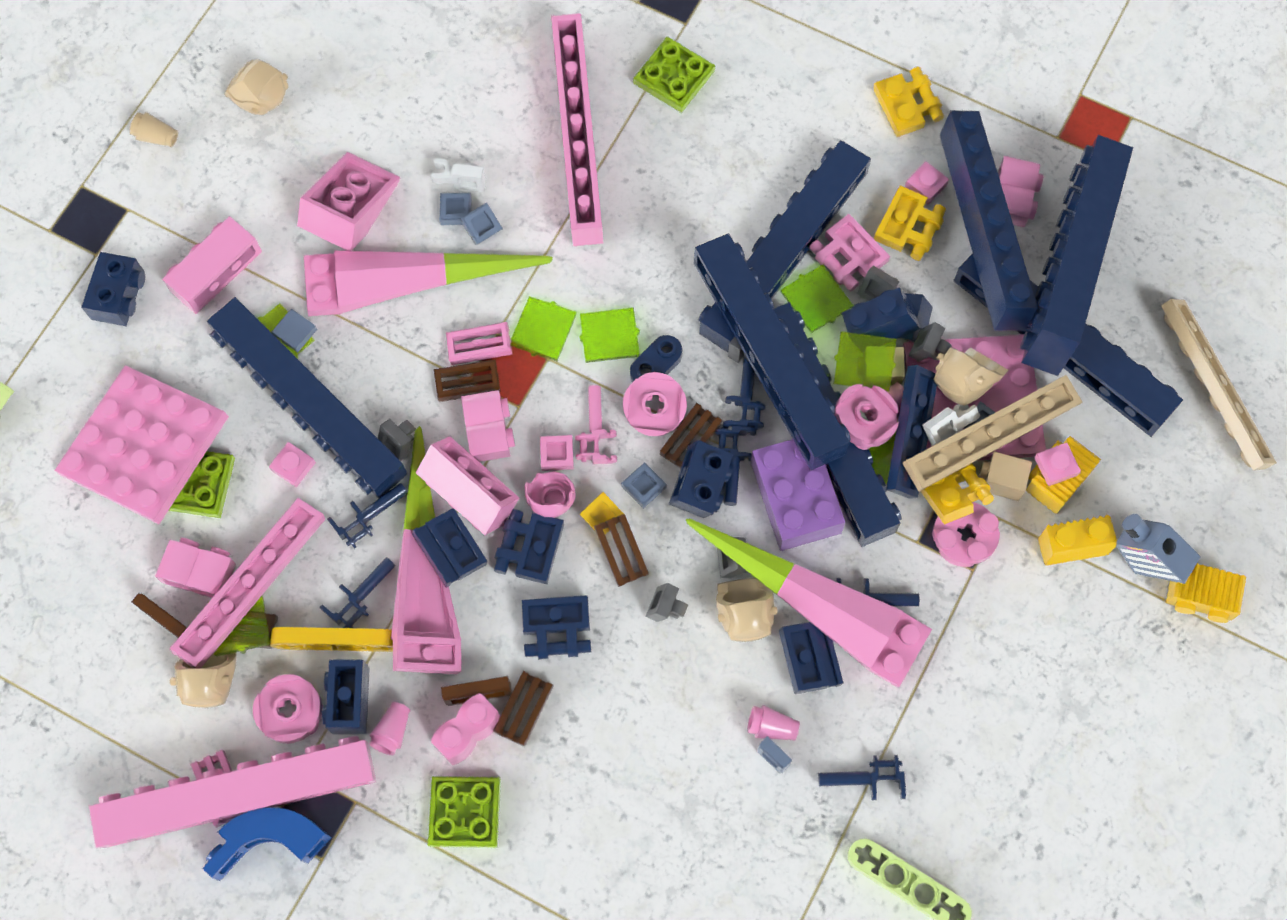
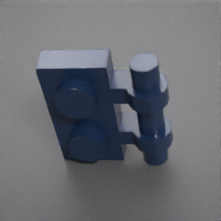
[494,509,564,585]
[522,595,591,660]

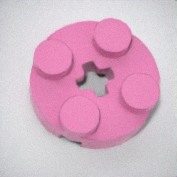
[623,372,687,437]
[834,384,899,450]
[932,502,1000,567]
[253,674,323,744]

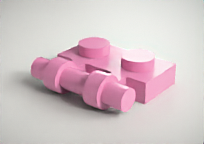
[809,214,890,292]

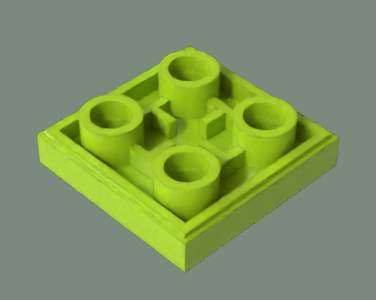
[633,36,715,113]
[168,451,235,518]
[428,776,501,848]

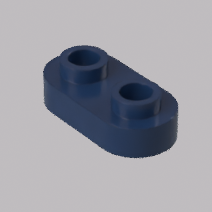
[630,335,682,383]

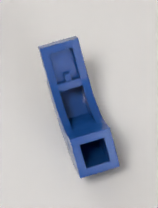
[202,808,332,881]

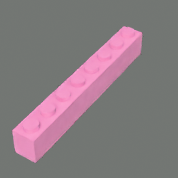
[551,13,603,246]
[89,736,376,848]

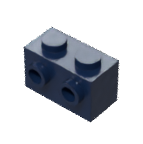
[81,252,145,326]
[842,287,921,354]
[669,440,734,518]
[322,660,370,735]

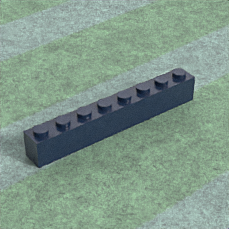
[940,110,1038,331]
[698,140,871,352]
[693,233,851,471]
[954,253,1183,437]
[207,297,408,499]
[774,302,902,547]

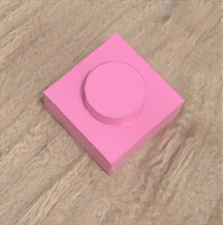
[905,161,949,205]
[540,435,574,471]
[269,442,316,487]
[1034,442,1081,486]

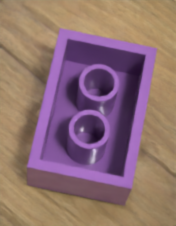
[751,439,846,551]

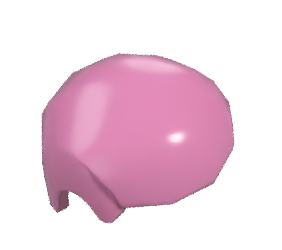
[524,471,576,518]

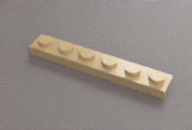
[1161,299,1277,470]
[902,375,1083,491]

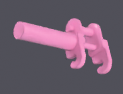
[575,385,617,464]

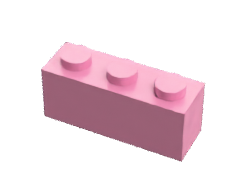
[162,216,262,314]
[416,437,519,535]

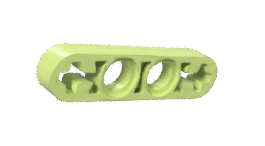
[848,839,972,920]

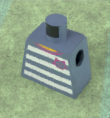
[1116,514,1201,584]

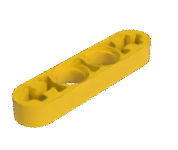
[270,627,393,652]

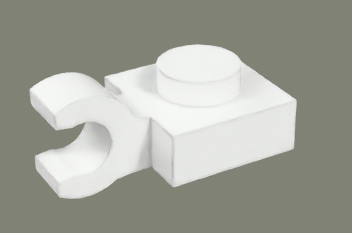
[431,158,486,192]
[922,404,980,446]

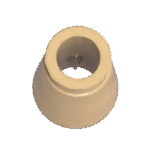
[130,112,178,147]

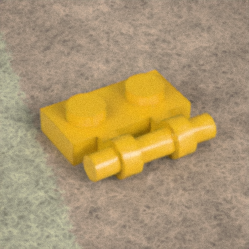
[873,66,944,137]
[874,186,946,261]
[920,463,994,524]

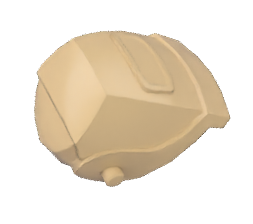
[224,59,288,115]
[934,347,1008,406]
[716,578,777,642]
[170,643,237,708]

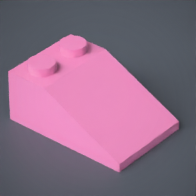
[297,152,400,251]

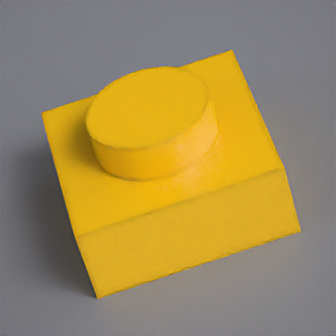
[579,492,624,534]

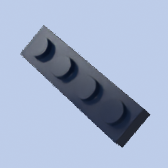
[886,365,937,499]

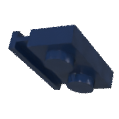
[412,508,488,588]
[778,622,844,694]

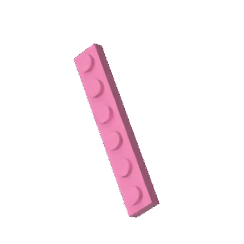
[169,498,325,668]

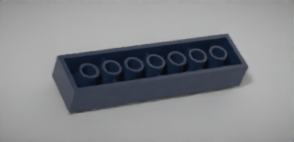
[1020,135,1134,376]

